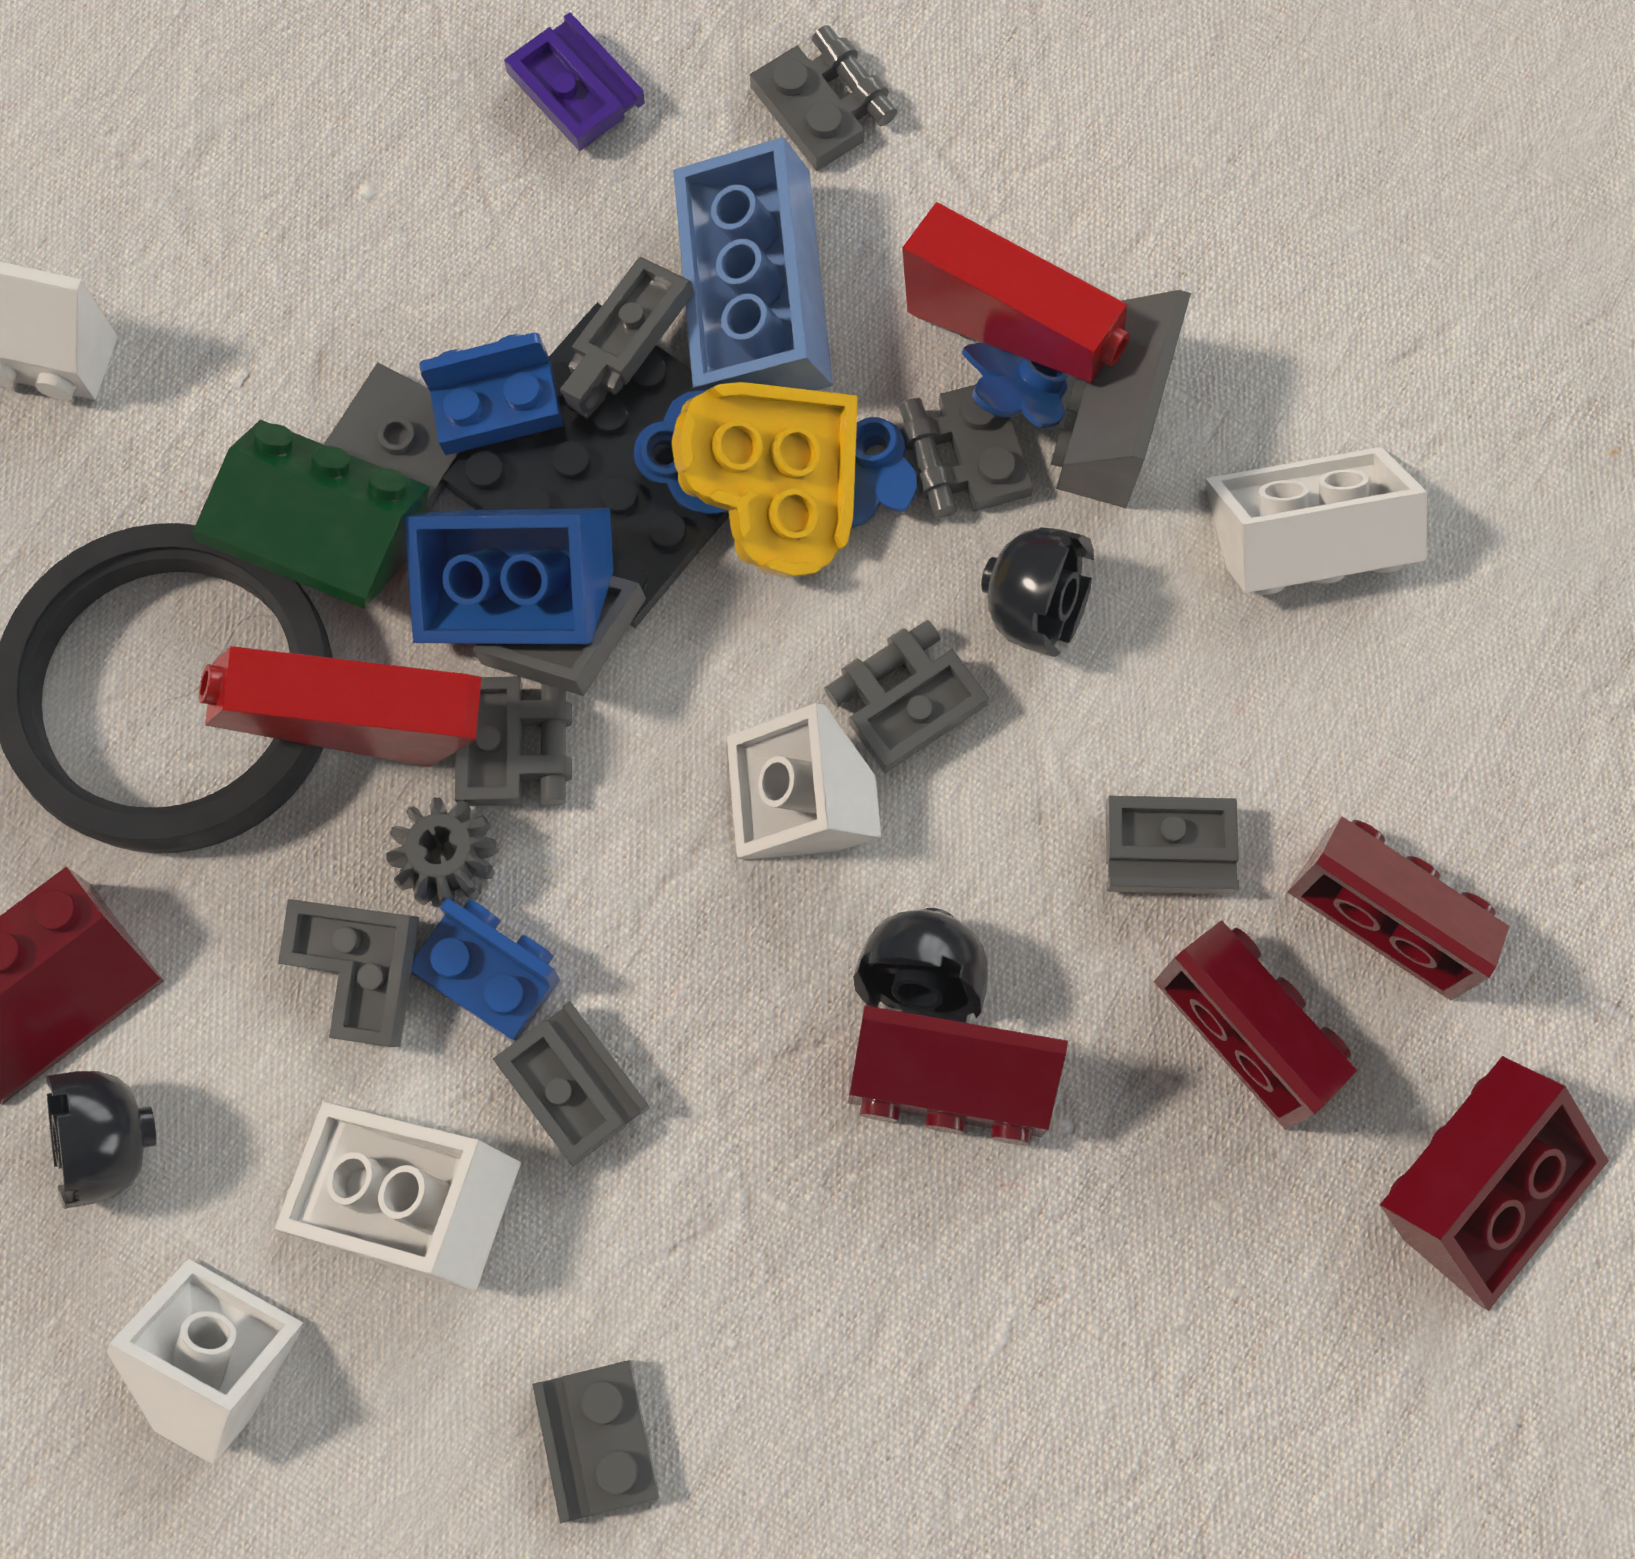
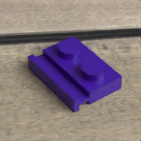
[504,12,645,152]

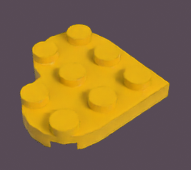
[671,382,858,578]

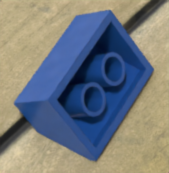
[404,508,613,644]

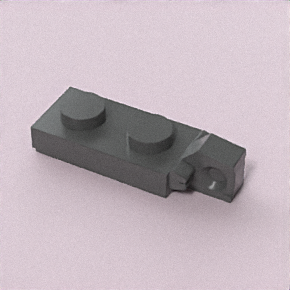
[560,257,694,419]

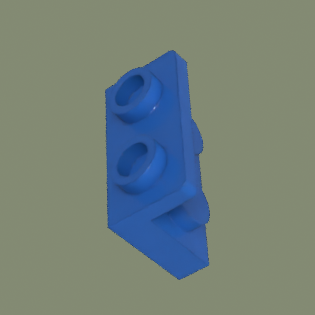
[419,332,564,456]
[411,898,560,1043]

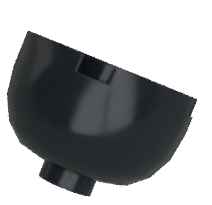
[981,527,1094,657]
[853,908,988,1023]
[46,1071,156,1209]

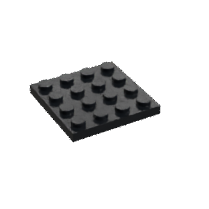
[442,302,729,628]

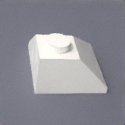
[727,703,881,860]
[107,1259,303,1465]

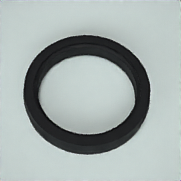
[0,523,333,853]

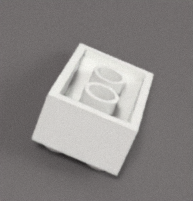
[274,1102,521,1292]

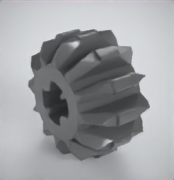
[386,797,499,905]

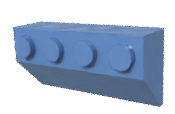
[673,137,833,391]

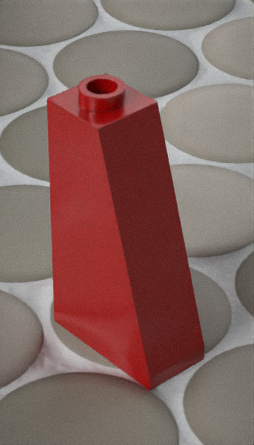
[902,202,1130,383]
[199,646,482,767]

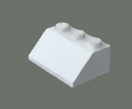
[0,262,118,401]
[1206,447,1427,595]

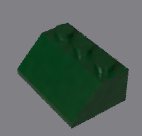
[193,419,429,609]

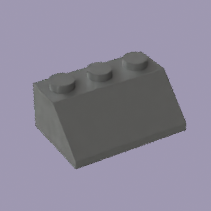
[1051,290,1191,508]

